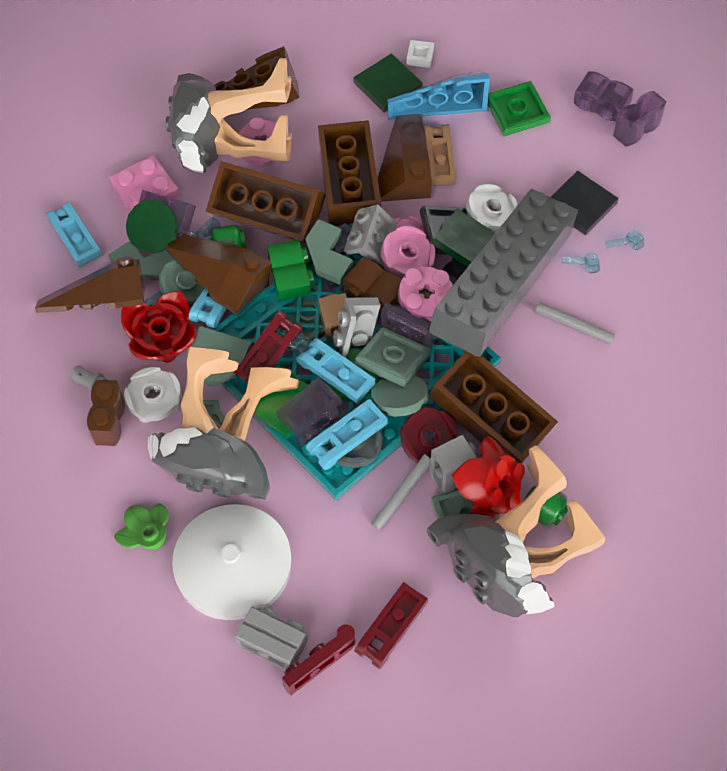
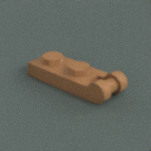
[424,124,456,186]

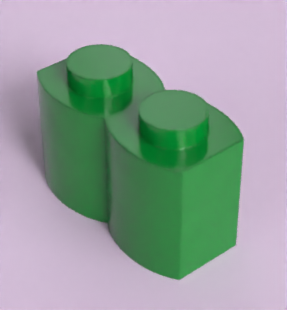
[267,240,314,301]

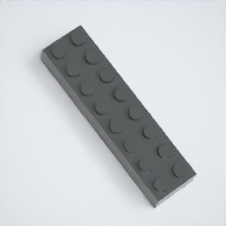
[429,189,578,357]

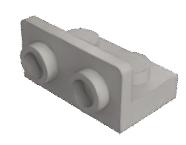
[344,204,397,267]
[333,297,380,357]

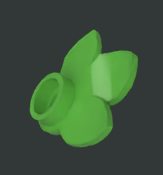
[114,503,169,550]

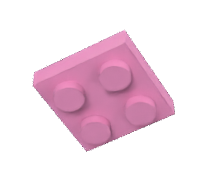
[109,155,180,211]

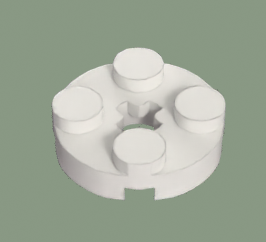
[466,184,518,233]
[124,367,182,423]

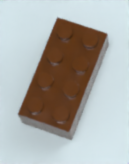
[318,120,381,227]
[205,161,326,244]
[429,351,558,463]

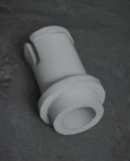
[70,365,107,393]

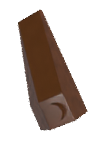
[214,46,300,110]
[378,114,432,202]
[167,234,271,314]
[35,257,145,313]

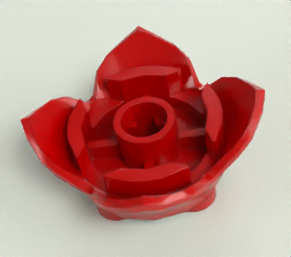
[121,290,197,363]
[451,436,525,518]

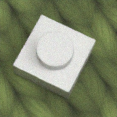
[407,40,435,68]

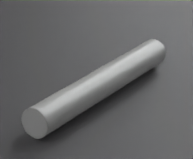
[535,302,615,344]
[371,454,431,530]

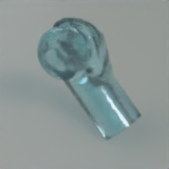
[186,217,220,239]
[276,330,310,354]

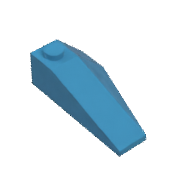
[388,72,490,120]

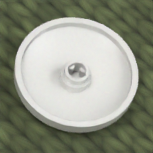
[172,504,292,620]

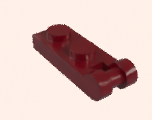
[234,311,303,383]
[354,582,428,669]
[282,624,356,695]

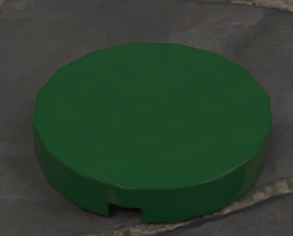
[126,199,179,253]

